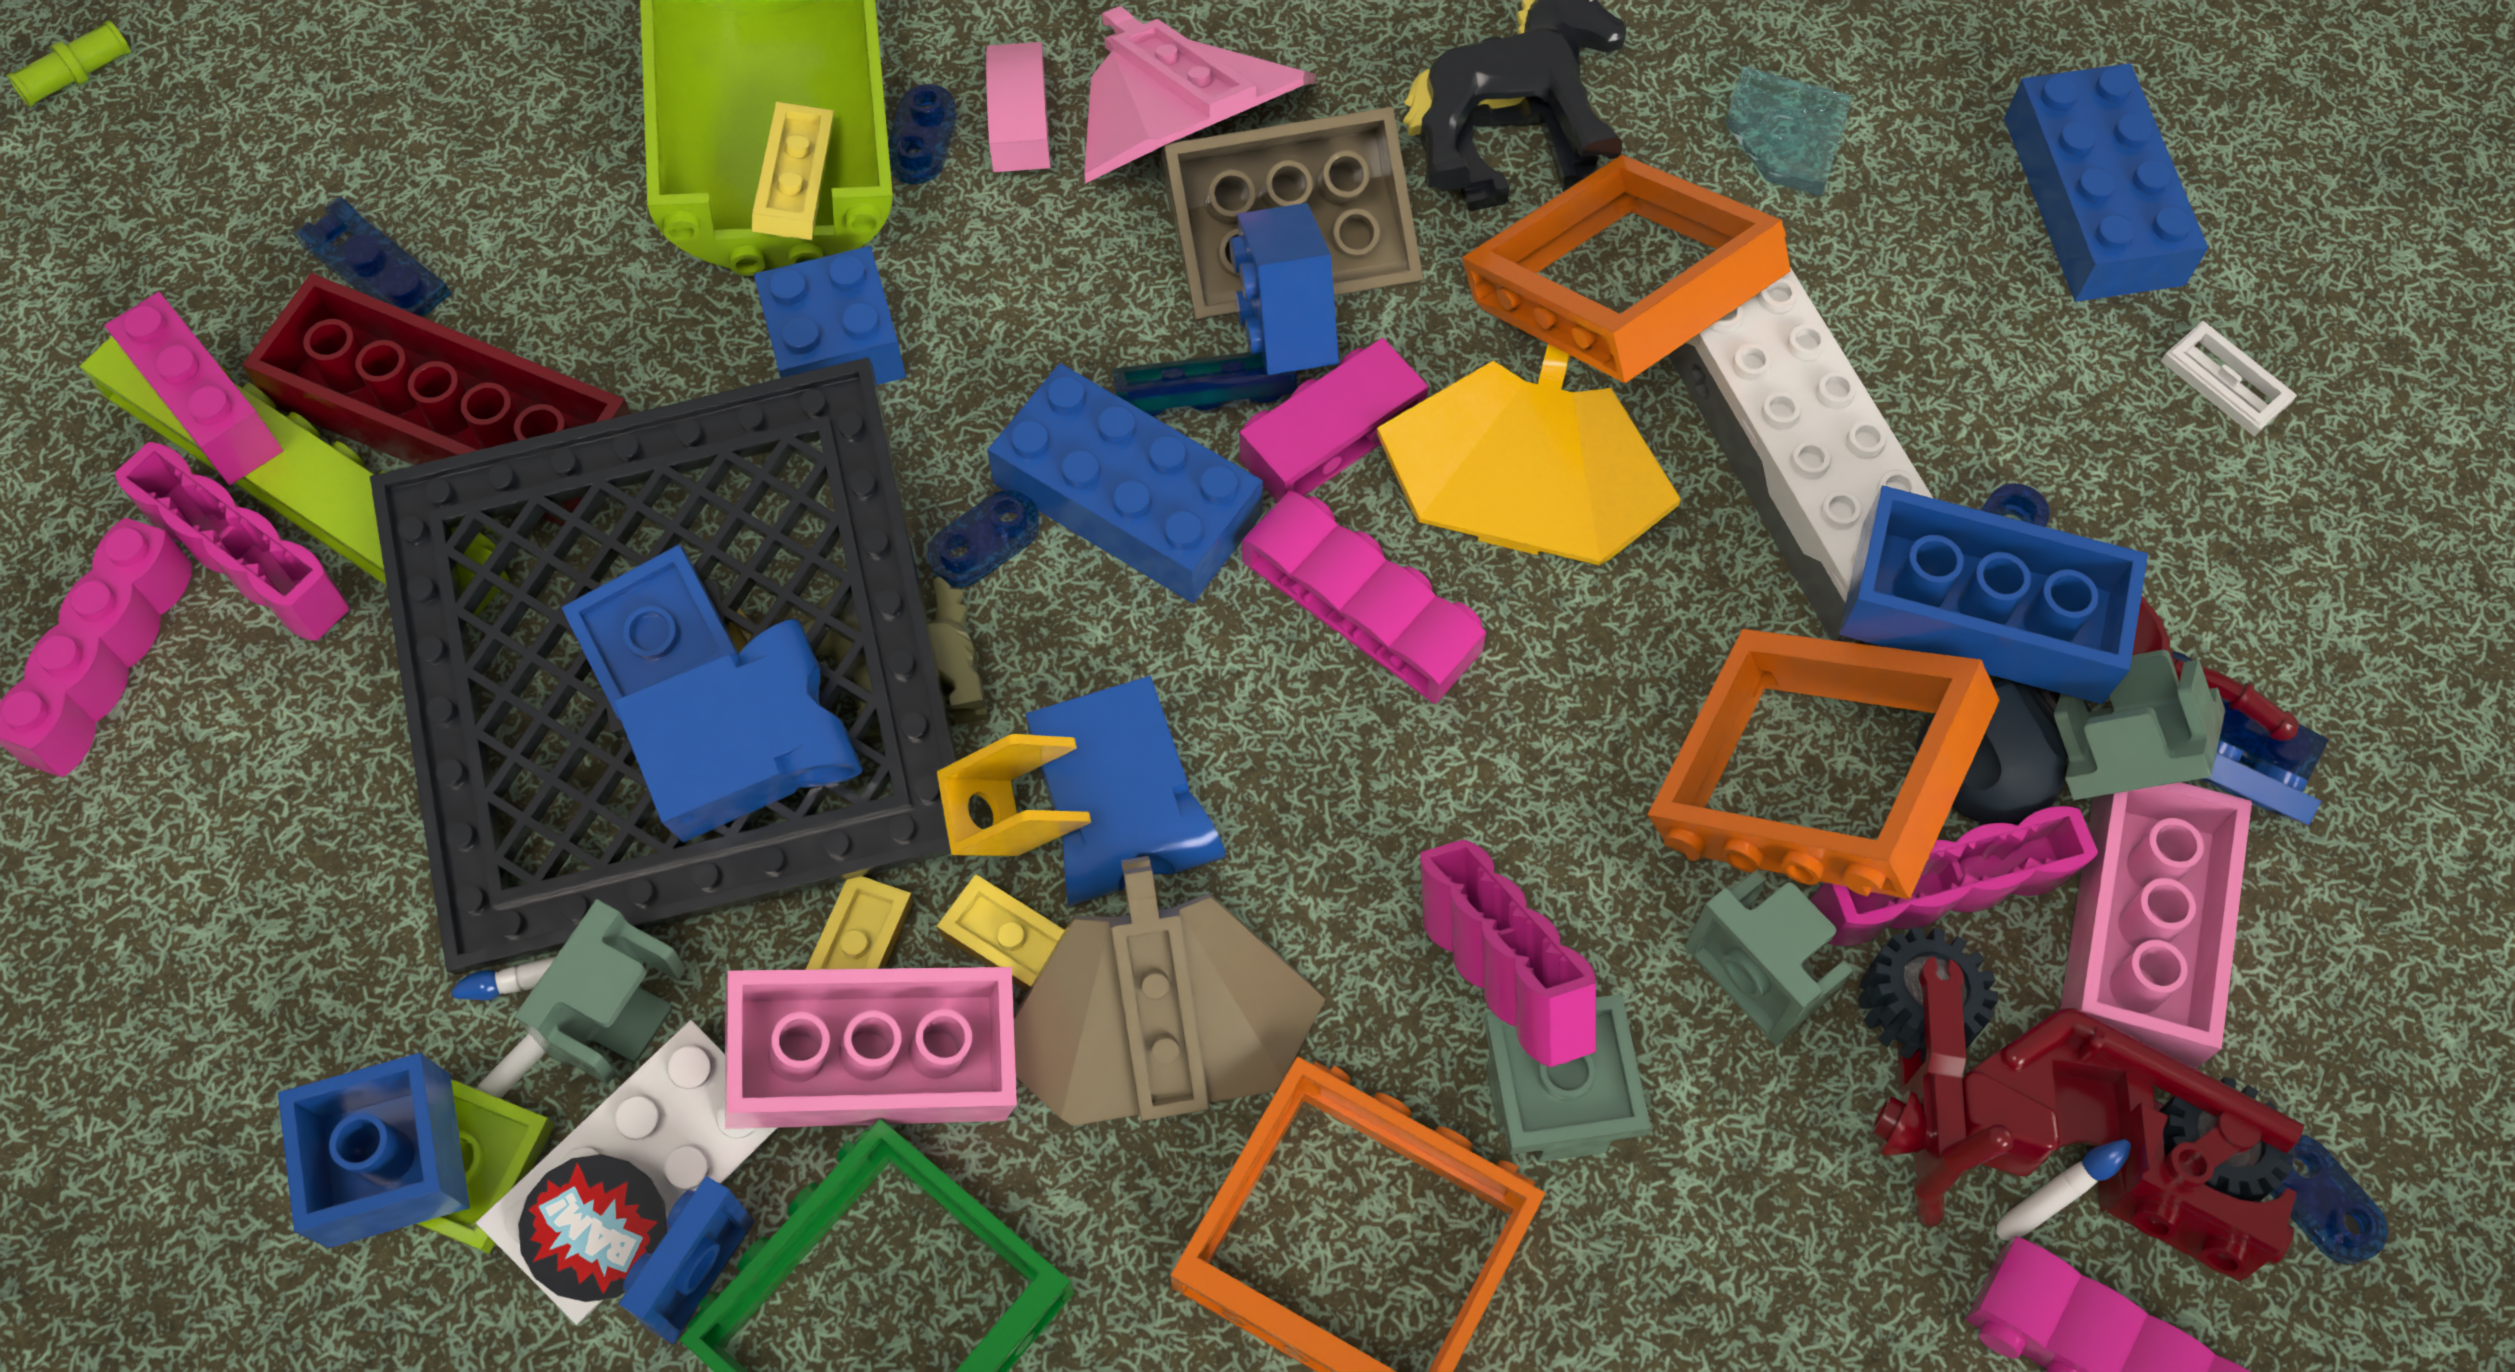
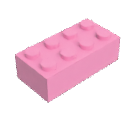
[2060,782,2252,1069]
[725,967,1017,1129]

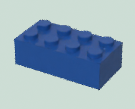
[2004,63,2208,302]
[987,363,1263,604]
[1839,485,2148,704]

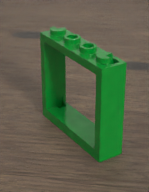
[679,1118,1074,1372]

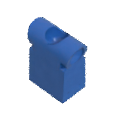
[613,619,863,843]
[1025,675,1226,908]

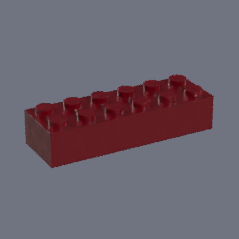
[242,273,631,527]

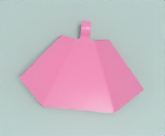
[1084,6,1316,183]

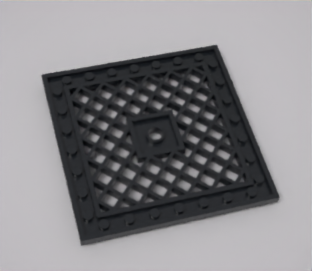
[370,357,969,975]

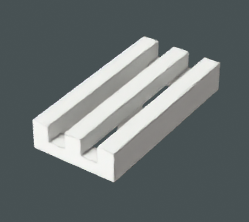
[2161,321,2297,437]

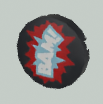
[518,1154,667,1302]

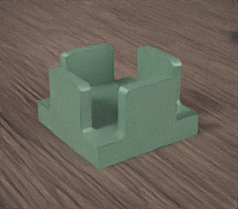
[2054,650,2225,800]
[1684,869,1854,1047]
[514,899,686,1085]
[1484,994,1651,1162]

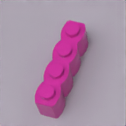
[114,442,350,641]
[1242,490,1486,704]
[0,518,192,777]
[1810,806,2098,946]
[1420,839,1596,1067]
[1966,1236,2251,1372]

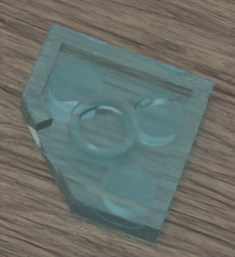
[1725,66,1853,196]

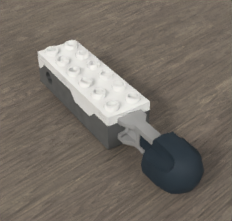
[1668,267,2066,825]

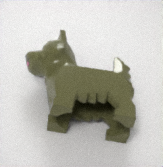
[802,577,988,743]

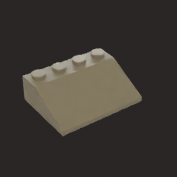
[1160,106,1424,320]

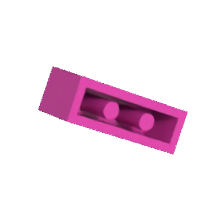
[104,291,283,486]
[1239,337,1429,503]

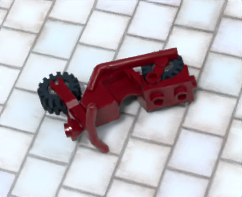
[1858,927,2304,1282]

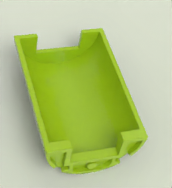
[640,0,893,276]

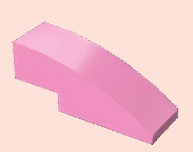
[986,42,1050,172]

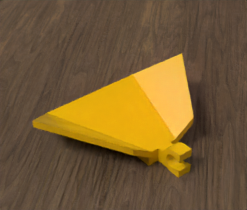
[1377,344,1681,565]

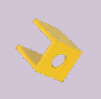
[937,734,1091,856]

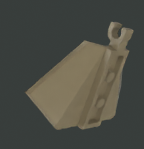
[1013,856,1326,1126]

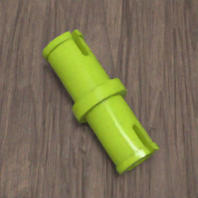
[6,20,131,107]

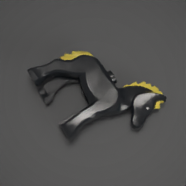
[1403,0,1626,211]

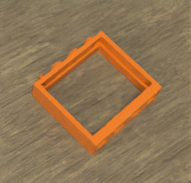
[1462,155,1791,383]
[1647,629,2000,900]
[1170,1056,1546,1372]

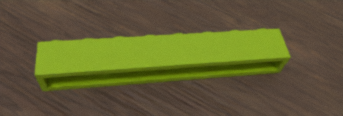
[79,336,510,626]

